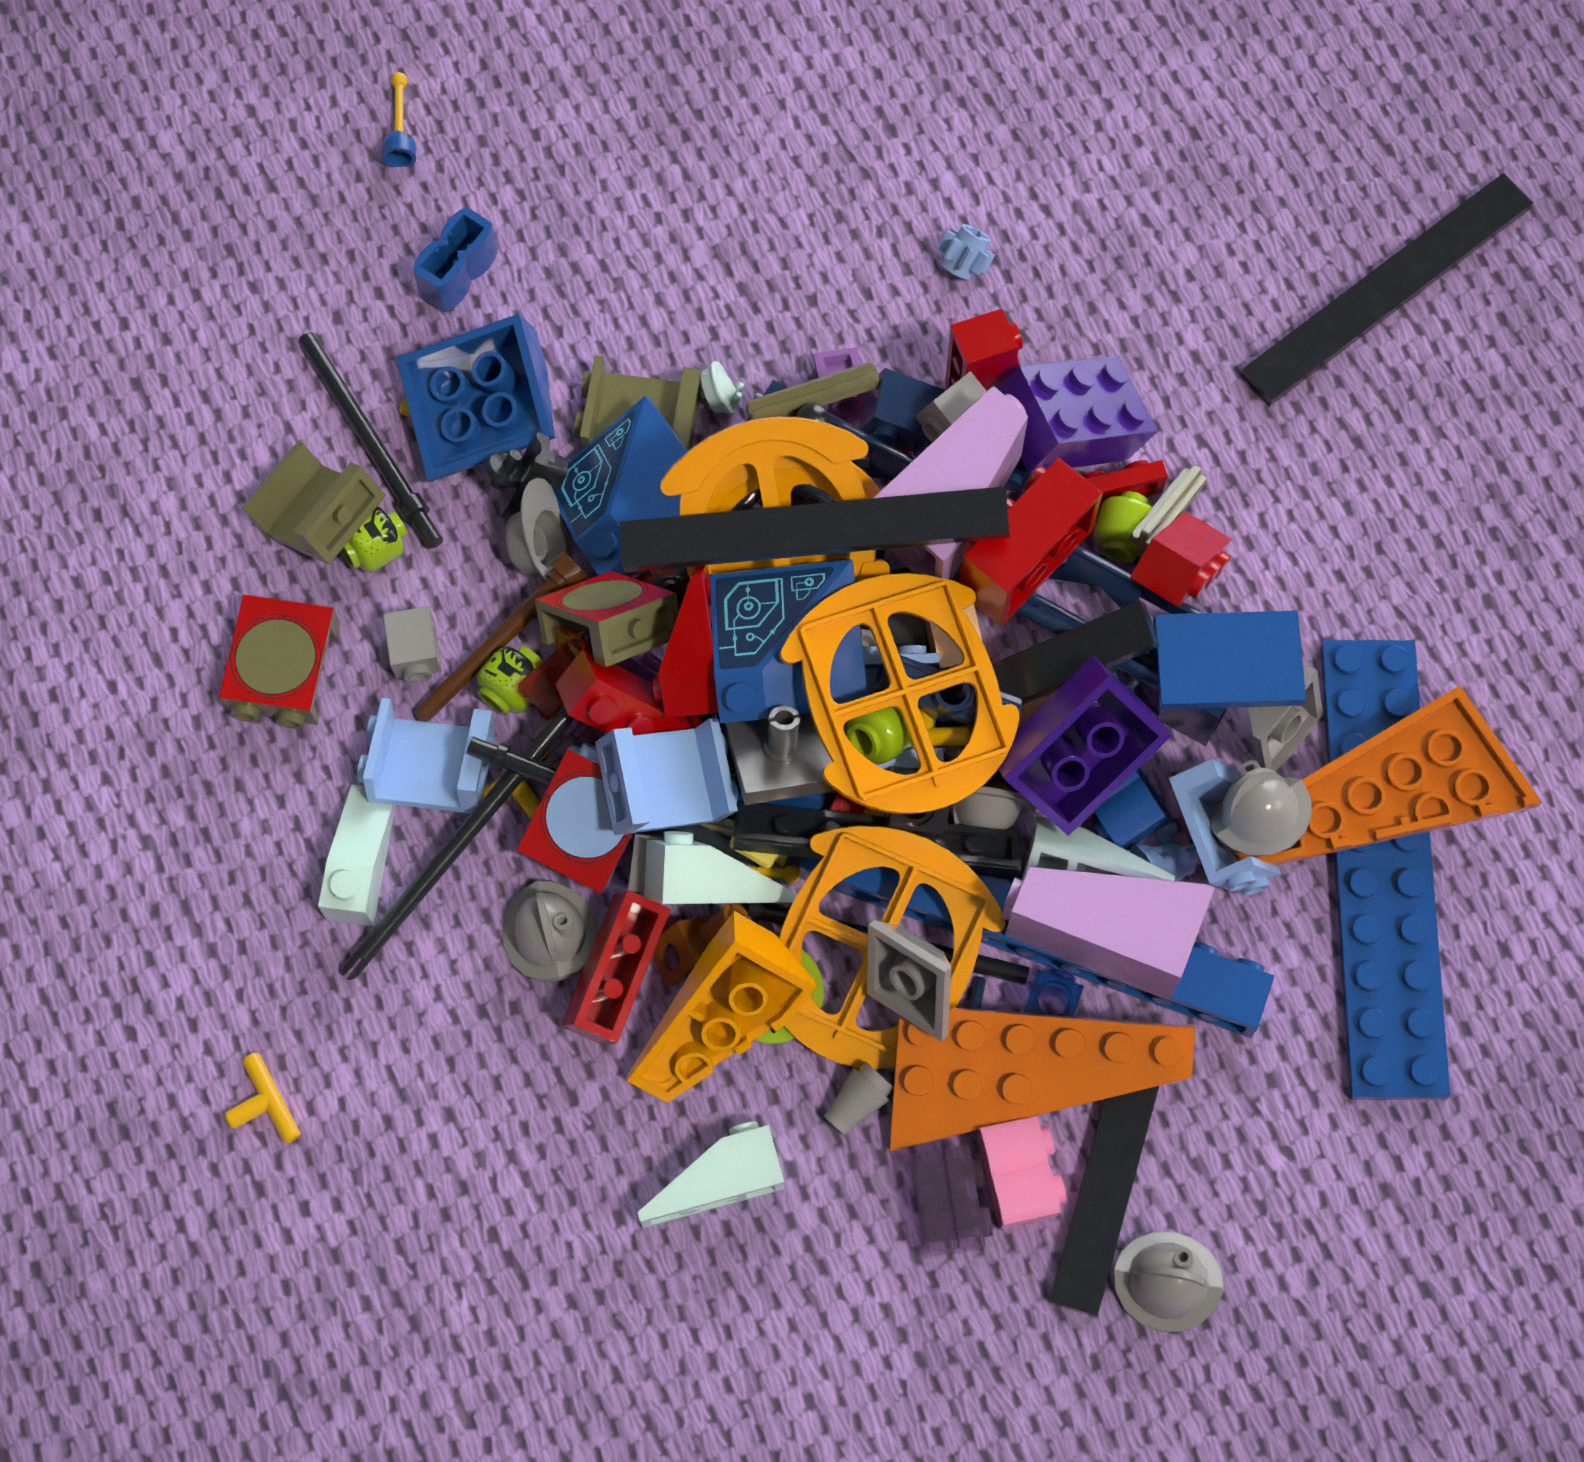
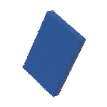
[1153,610,1306,710]

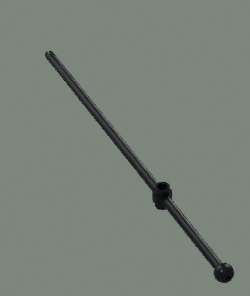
[341,402,831,980]

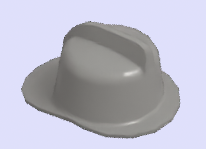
[505,478,573,580]

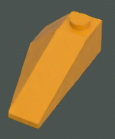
[627,911,817,1103]

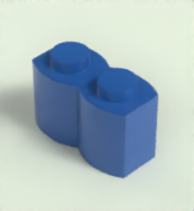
[413,207,498,312]
[1094,767,1173,851]

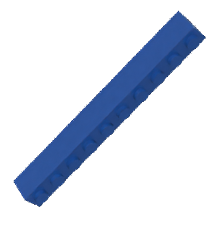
[799,857,1275,1038]

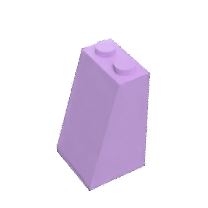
[874,386,1028,580]
[1001,867,1215,1000]

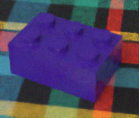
[998,356,1158,474]
[998,655,1172,836]

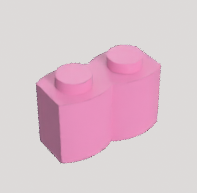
[977,1116,1067,1229]

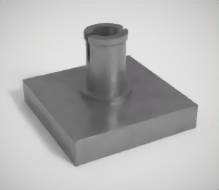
[724,706,836,805]

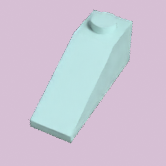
[318,784,396,926]
[1022,816,1175,881]
[644,831,796,904]
[638,1122,785,1228]

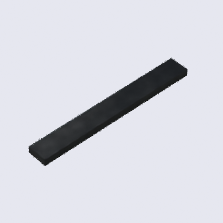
[1240,173,1534,407]
[620,486,1010,572]

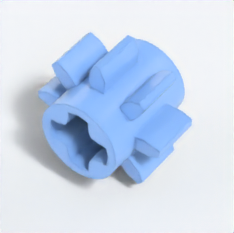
[937,224,995,280]

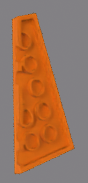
[1229,685,1542,865]
[890,1007,1196,1151]

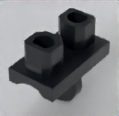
[486,432,568,520]

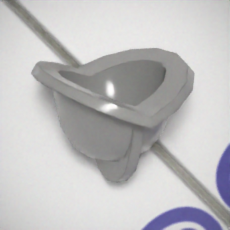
[1210,760,1312,857]
[951,771,1036,830]
[503,880,598,983]
[1114,1232,1224,1332]

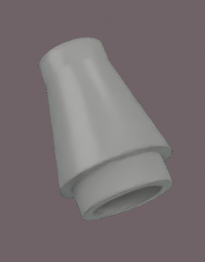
[824,1062,894,1135]

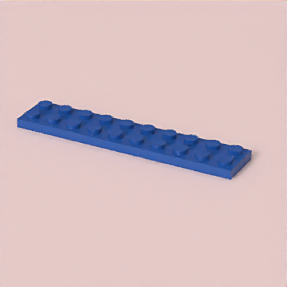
[1320,640,1450,1100]

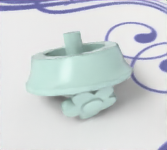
[700,361,744,414]

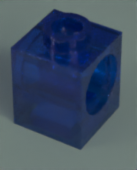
[1023,968,1084,1017]

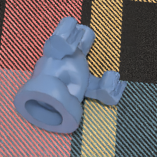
[1130,822,1202,881]

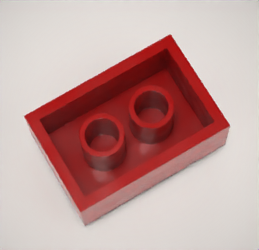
[959,457,1102,627]

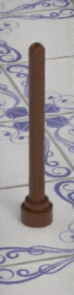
[415,551,589,722]

